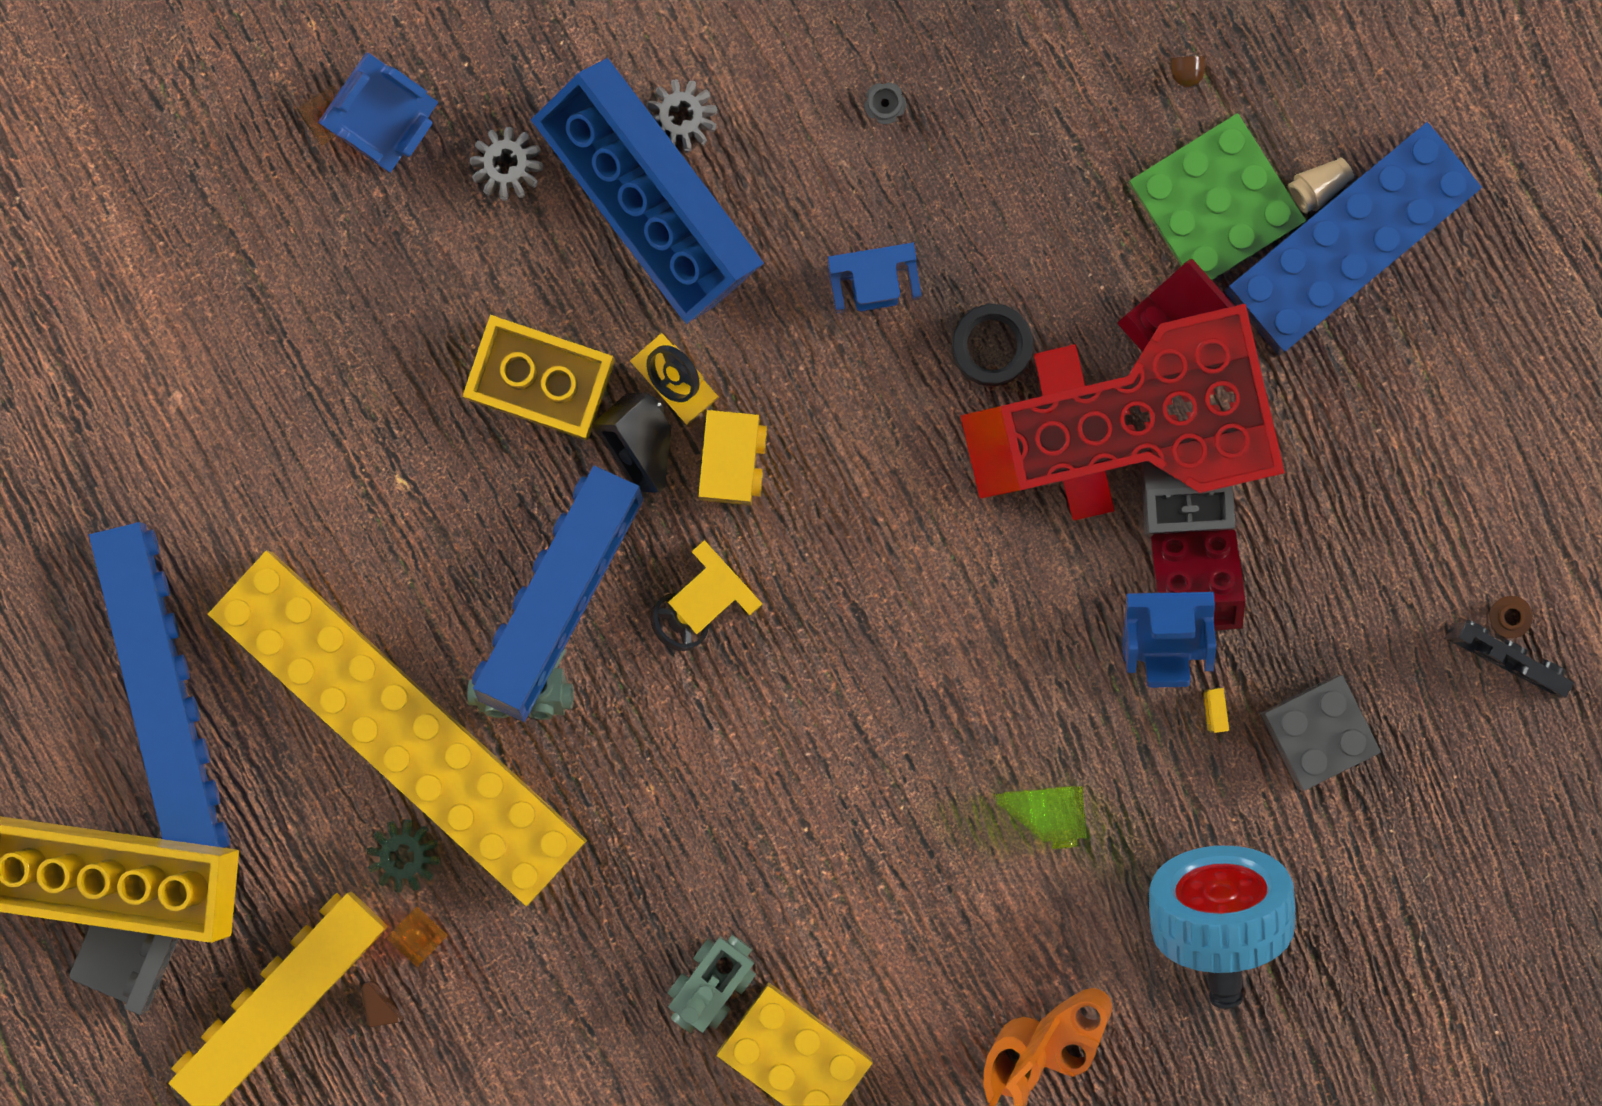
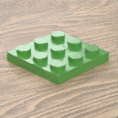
[1128,113,1306,280]

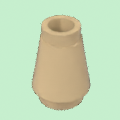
[1288,157,1354,213]

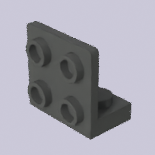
[69,925,179,1015]

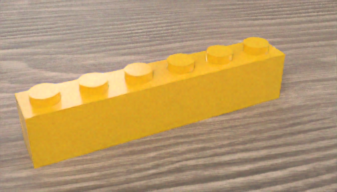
[168,891,389,1106]

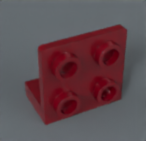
[1117,259,1234,352]
[1151,530,1246,630]

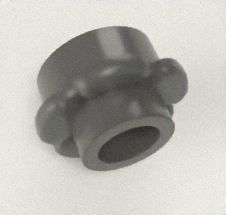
[864,82,906,124]

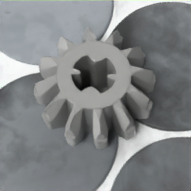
[646,79,717,153]
[470,127,543,201]

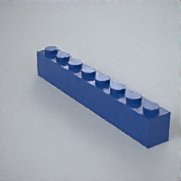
[89,522,230,848]

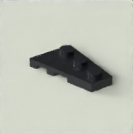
[1444,619,1574,698]

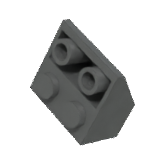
[1140,461,1235,535]

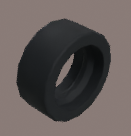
[951,303,1033,386]

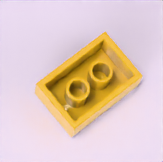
[462,315,615,441]
[717,982,873,1106]

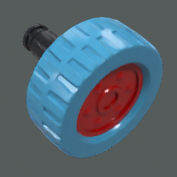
[1149,845,1295,1010]

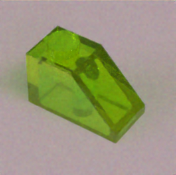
[994,785,1087,849]

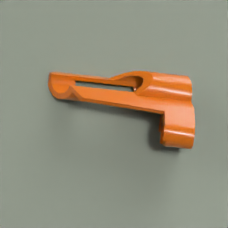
[983,988,1112,1106]

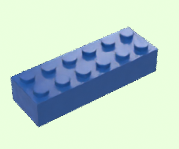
[531,58,764,324]
[1224,122,1483,356]

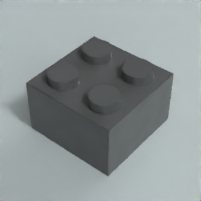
[1259,675,1381,791]

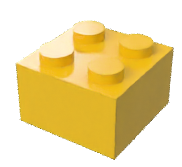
[698,410,767,505]

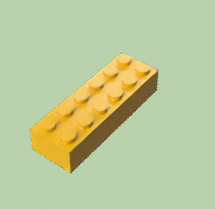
[0,816,239,943]

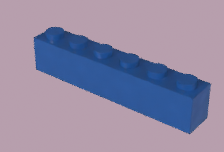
[472,466,643,722]

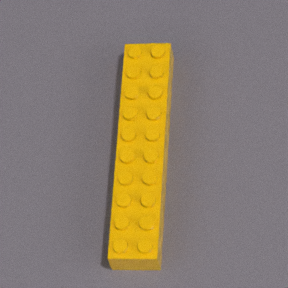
[208,550,588,907]

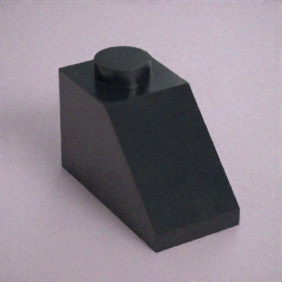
[592,393,672,493]

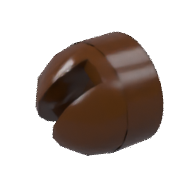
[1171,56,1205,87]

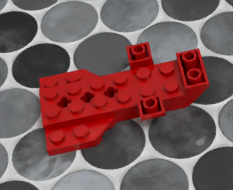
[960,304,1285,521]

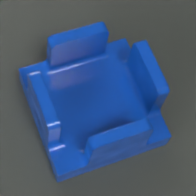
[318,52,438,173]
[827,242,922,314]
[1122,592,1216,688]

